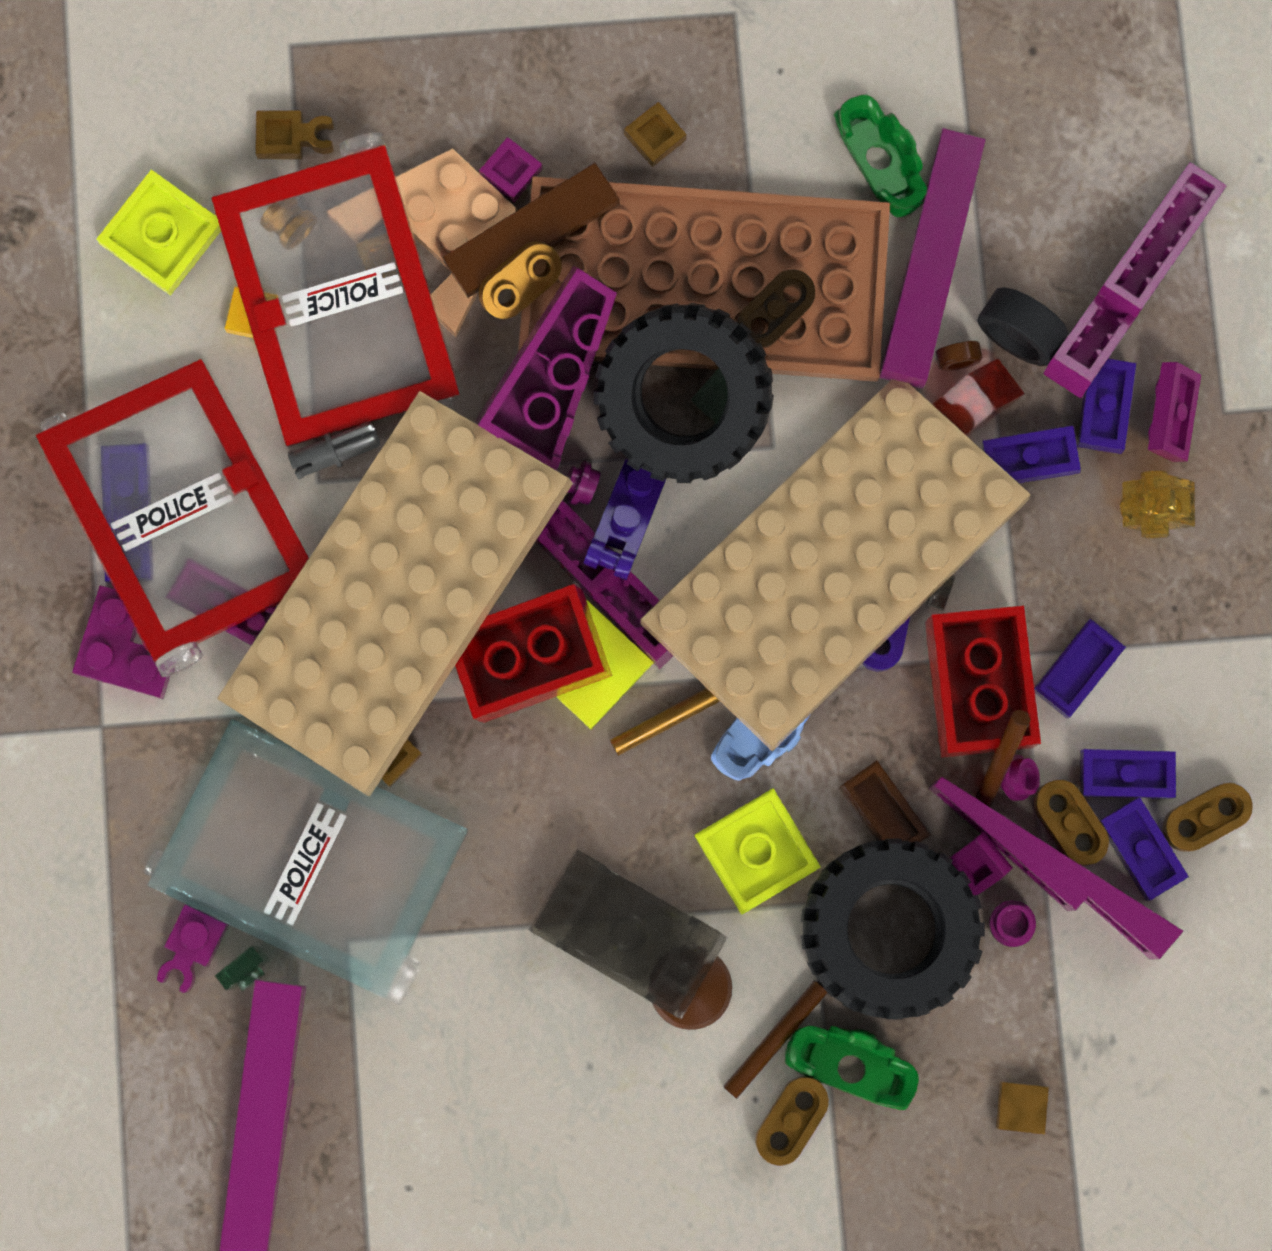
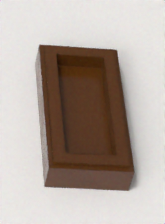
[839,760,931,843]

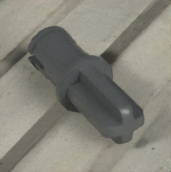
[288,422,380,480]

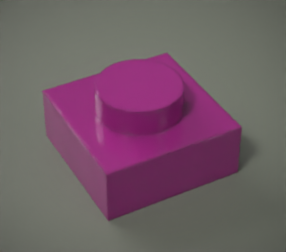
[479,137,543,203]
[950,832,1013,895]

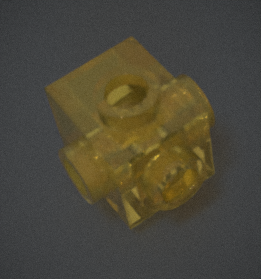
[1120,471,1195,539]

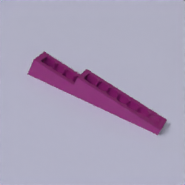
[880,128,986,389]
[1043,162,1227,399]
[536,500,673,670]
[928,777,1184,959]
[219,980,306,1251]

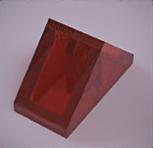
[932,359,1025,436]

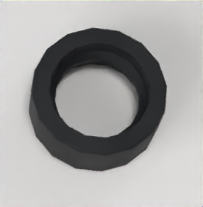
[977,287,1069,366]

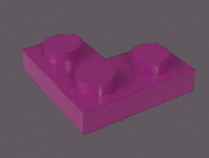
[72,585,177,700]

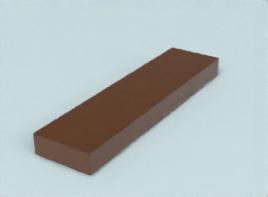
[443,163,620,298]

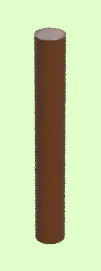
[975,710,1031,807]
[723,981,828,1099]

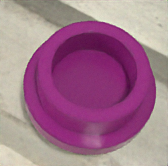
[566,460,600,505]
[1000,755,1040,801]
[989,900,1036,947]

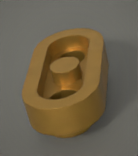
[479,242,562,319]
[1034,780,1109,866]
[1162,783,1253,852]
[755,1077,829,1166]

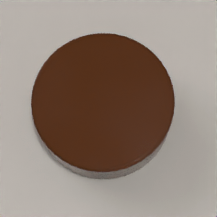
[935,341,983,371]

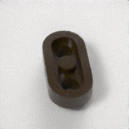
[737,270,815,349]

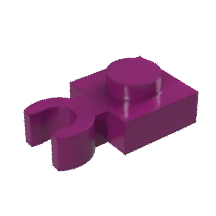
[157,905,229,993]

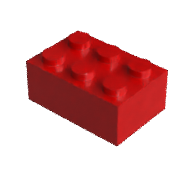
[455,584,613,723]
[925,605,1041,758]

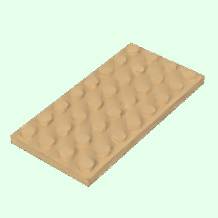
[641,379,1031,751]
[217,391,573,797]

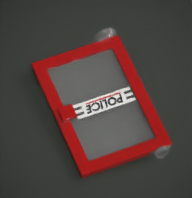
[211,132,461,447]
[35,359,309,677]

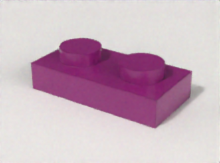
[1148,362,1201,462]

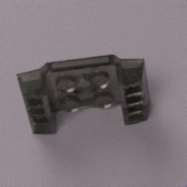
[528,849,727,1019]

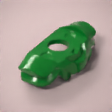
[834,95,927,217]
[785,1026,919,1110]

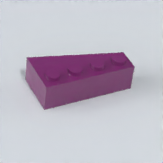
[476,265,617,471]

